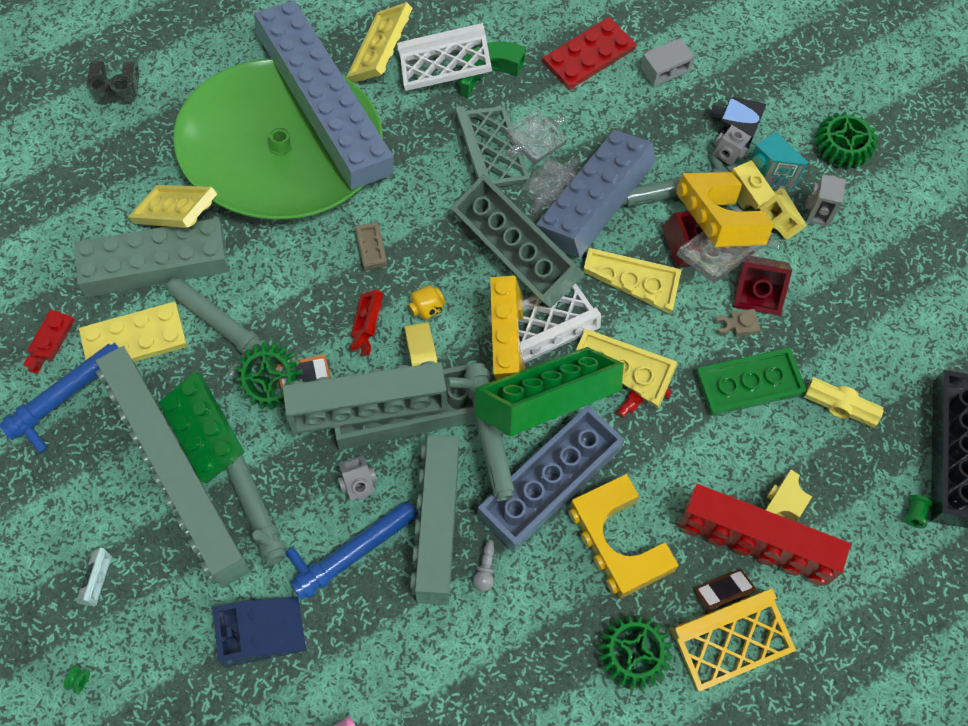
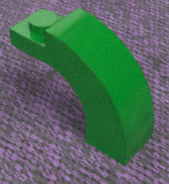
[458,41,526,98]

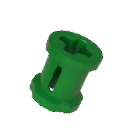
[903,495,933,528]

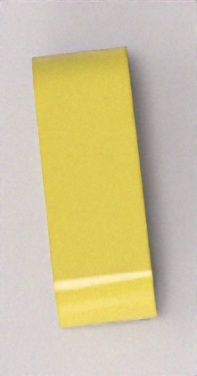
[404,322,437,366]

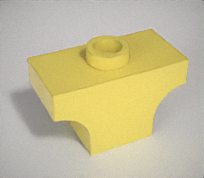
[731,160,776,210]
[759,188,807,239]
[765,470,812,522]

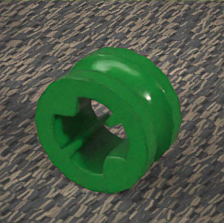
[63,665,90,694]

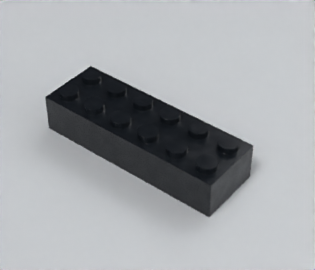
[931,370,968,528]

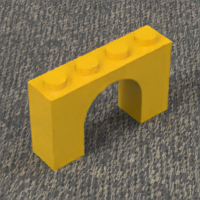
[676,172,774,247]
[490,276,526,380]
[568,474,679,599]

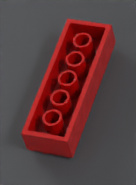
[678,483,851,586]

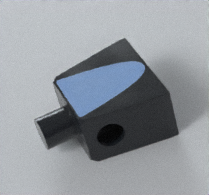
[709,97,767,149]

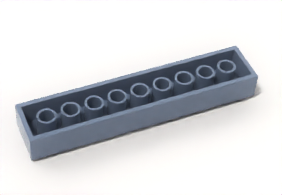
[254,0,394,190]

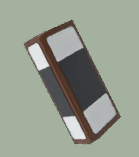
[694,569,756,614]

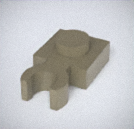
[714,309,760,337]

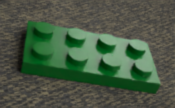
[696,347,807,416]
[159,371,245,483]

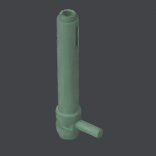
[622,152,735,207]
[167,278,272,379]
[445,363,514,501]
[226,455,287,565]

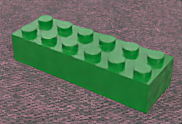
[475,347,624,436]

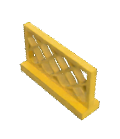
[669,588,796,692]

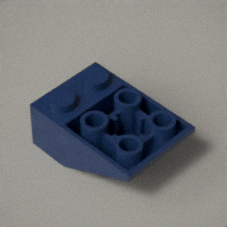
[212,597,307,668]

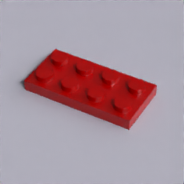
[542,17,637,91]

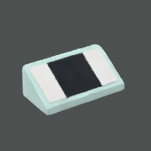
[76,548,112,607]

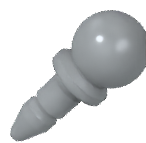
[472,540,495,591]

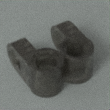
[86,61,139,105]

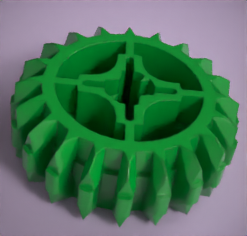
[815,111,878,170]
[234,341,303,409]
[598,615,673,690]

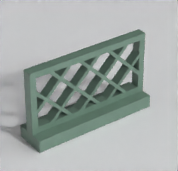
[452,106,530,187]

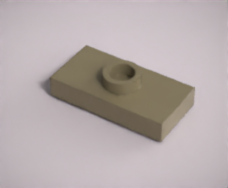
[355,222,387,270]

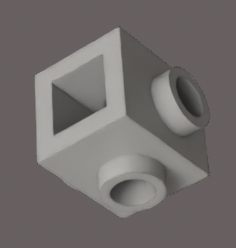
[713,125,751,165]
[338,455,377,501]

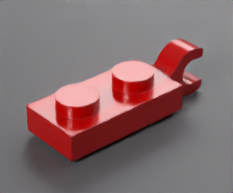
[350,289,383,357]
[23,309,75,375]

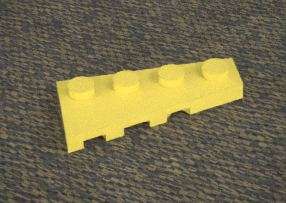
[583,248,682,314]
[576,328,677,409]

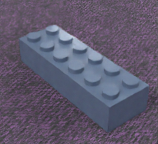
[536,130,656,258]
[477,405,625,553]

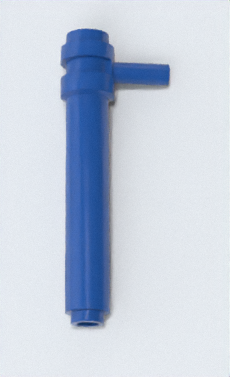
[0,342,119,454]
[286,502,418,600]

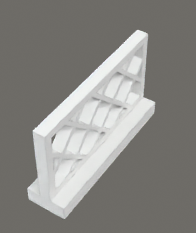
[397,23,492,91]
[488,283,601,363]

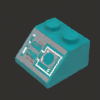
[749,132,808,191]

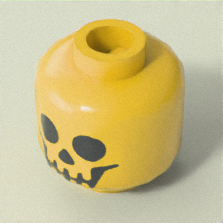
[408,285,445,321]

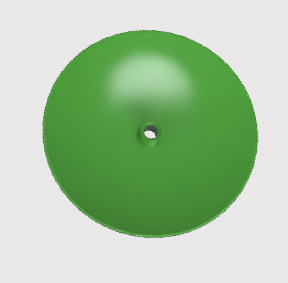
[173,58,383,220]

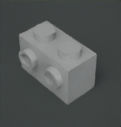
[640,38,695,87]
[805,174,846,227]

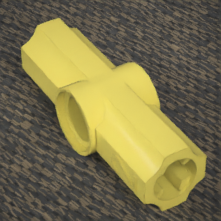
[804,377,884,428]

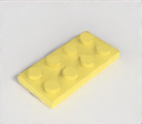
[346,2,412,83]
[128,185,217,228]
[79,302,188,362]

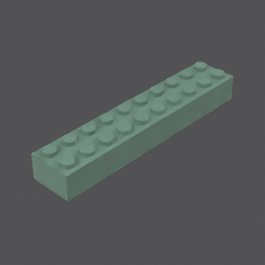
[95,346,251,588]

